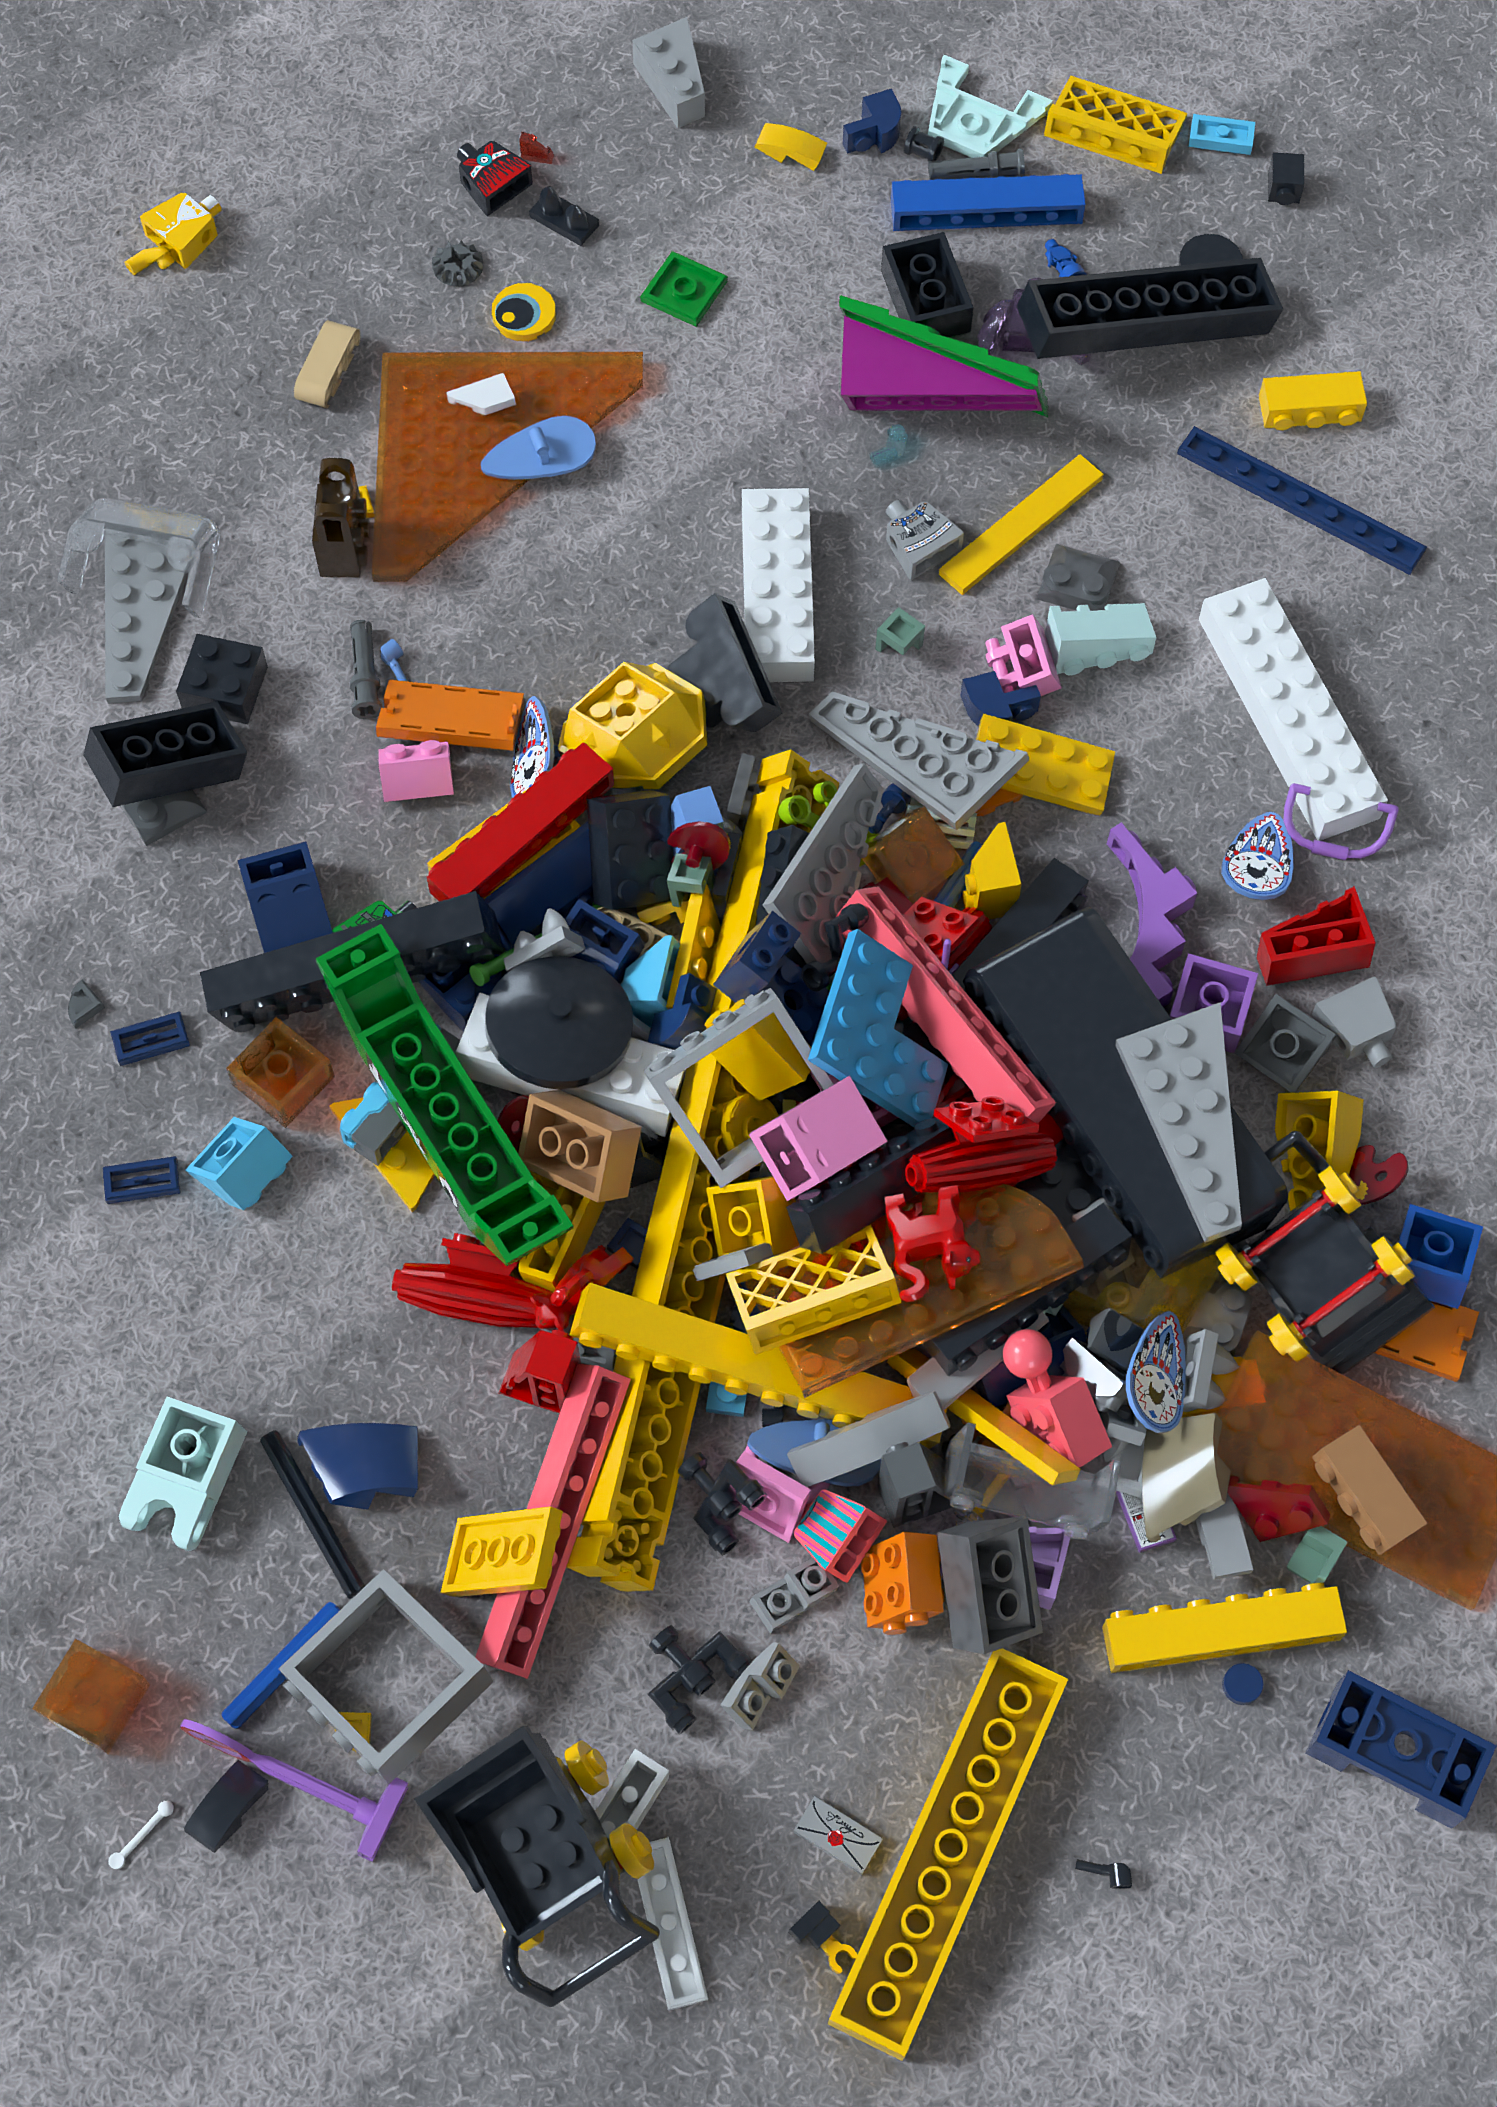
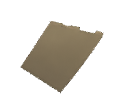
[1142,1413,1231,1543]

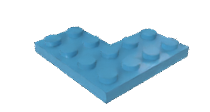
[808,929,948,1127]

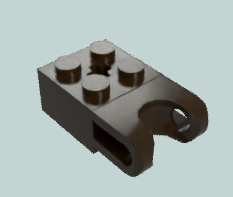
[312,458,370,578]

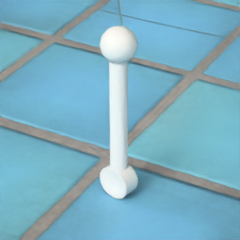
[108,1801,174,1869]

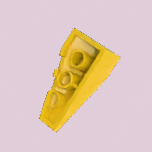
[1275,1091,1364,1211]

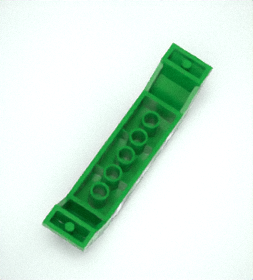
[316,924,573,1266]

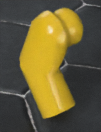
[124,246,174,275]

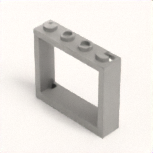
[644,988,834,1188]
[279,1569,494,1784]

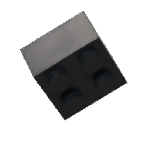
[176,633,268,725]

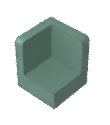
[875,607,925,655]
[667,853,715,907]
[1287,1526,1347,1584]

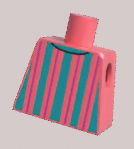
[794,1489,887,1583]

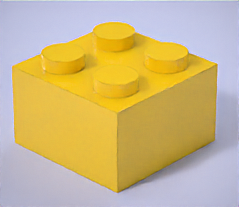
[706,1176,800,1257]

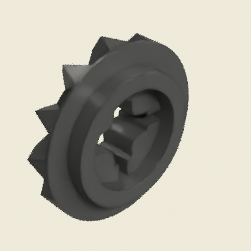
[432,240,483,286]

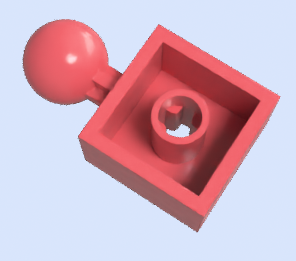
[1003,1329,1112,1468]

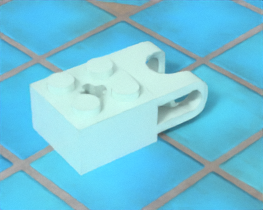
[119,1397,247,1551]

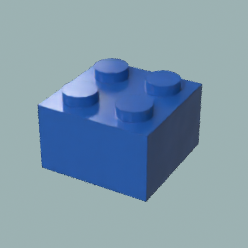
[1398,1204,1483,1309]

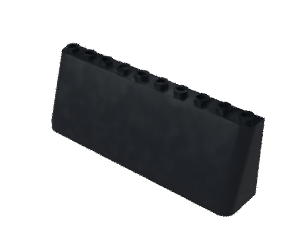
[962,907,1288,1279]

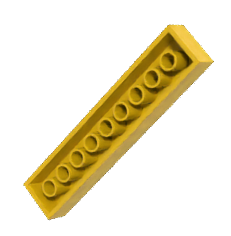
[828,1648,1068,2061]

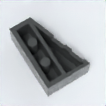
[877,1442,964,1528]

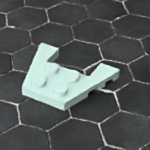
[928,55,1053,158]

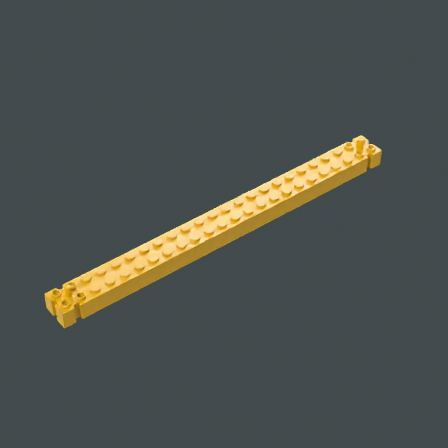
[566,749,839,1592]

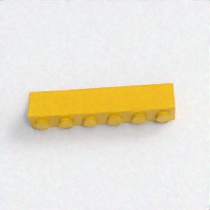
[1102,1583,1347,1673]

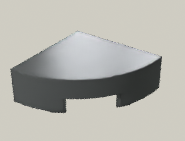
[68,979,105,1029]

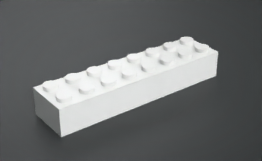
[1199,578,1388,841]

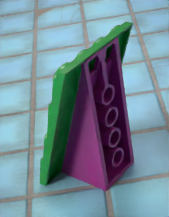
[839,295,1049,418]

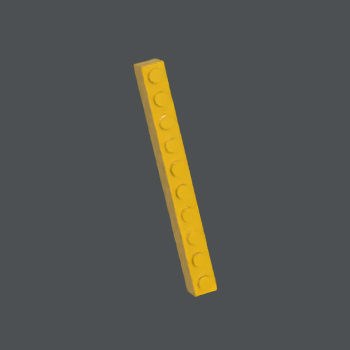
[570,1283,947,1449]

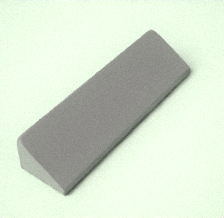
[907,1312,1049,1410]

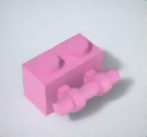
[985,614,1062,696]
[378,740,454,802]

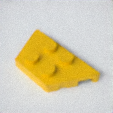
[666,884,721,1009]
[330,1097,435,1212]

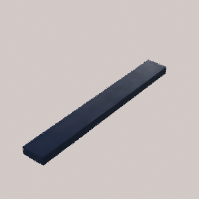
[1177,426,1427,575]

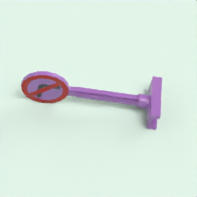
[180,1719,408,1862]

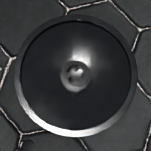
[485,956,633,1089]

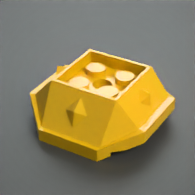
[558,662,707,789]

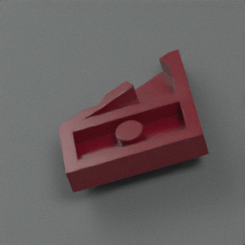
[1227,1476,1331,1542]

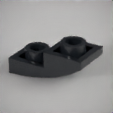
[184,1760,268,1853]

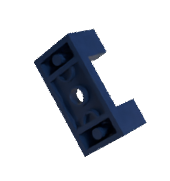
[713,910,830,1076]
[1305,1670,1497,1829]

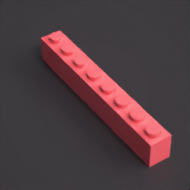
[836,886,1056,1124]
[475,1364,631,1679]

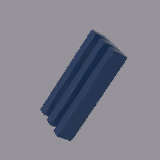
[110,1011,190,1066]
[103,1156,181,1204]

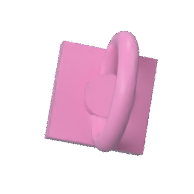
[731,1445,830,1543]

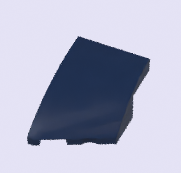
[297,1423,418,1510]

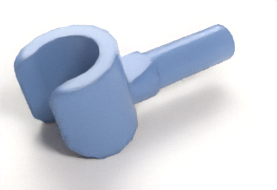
[381,639,407,681]

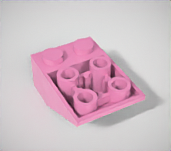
[749,1076,888,1201]

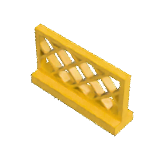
[1044,75,1187,174]
[726,1224,902,1355]

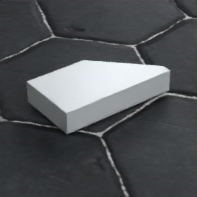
[446,373,516,415]

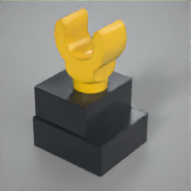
[788,1900,857,1974]

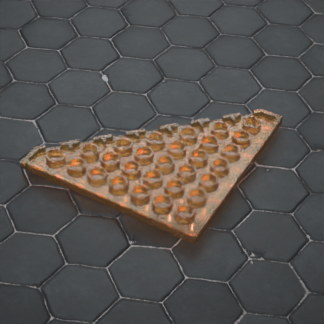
[372,352,643,582]

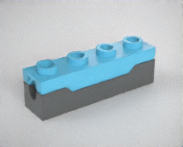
[340,1023,460,1166]

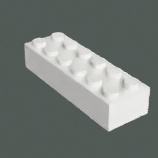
[742,488,815,682]
[456,993,687,1137]

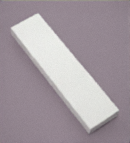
[637,1837,708,2011]

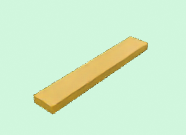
[939,454,1104,595]
[887,1348,1081,1485]

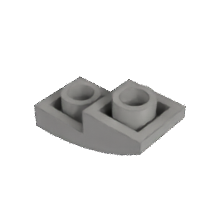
[749,1558,840,1634]
[720,1642,800,1730]

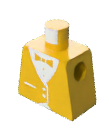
[140,193,222,269]

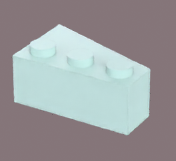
[1045,603,1156,675]

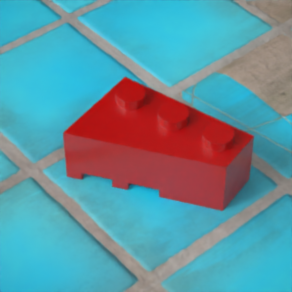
[498,1330,581,1414]

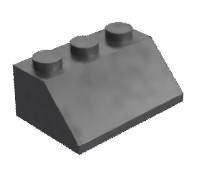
[937,1517,1043,1655]

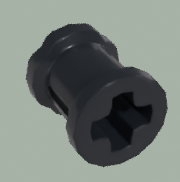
[904,126,944,162]

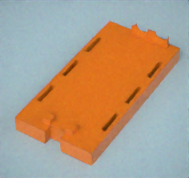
[376,680,524,751]
[1374,1301,1479,1382]

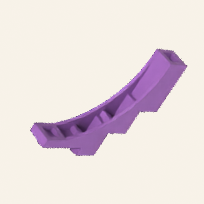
[1107,822,1197,1007]

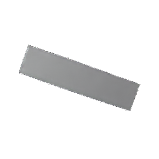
[787,1391,951,1487]
[1196,1449,1254,1580]

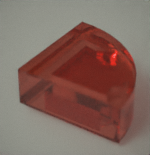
[519,132,554,164]

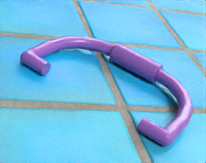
[1283,783,1399,861]

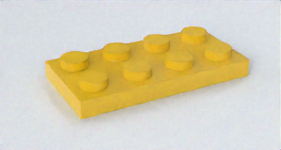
[976,714,1115,816]
[441,1506,563,1597]

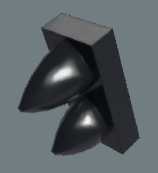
[529,186,599,246]

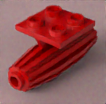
[896,897,992,1021]
[905,1096,1057,1193]
[392,1233,552,1328]

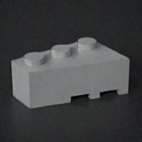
[632,17,705,128]

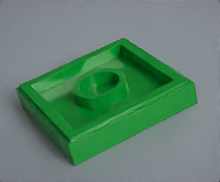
[640,251,728,327]

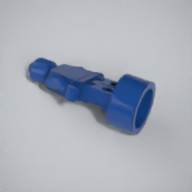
[1045,239,1087,277]

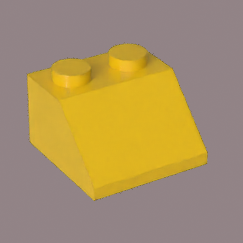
[962,822,1022,920]

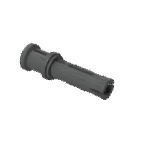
[928,148,1025,180]
[350,620,382,719]

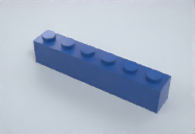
[891,174,1085,231]

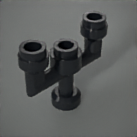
[802,903,869,992]
[678,1452,767,1556]
[647,1625,752,1735]

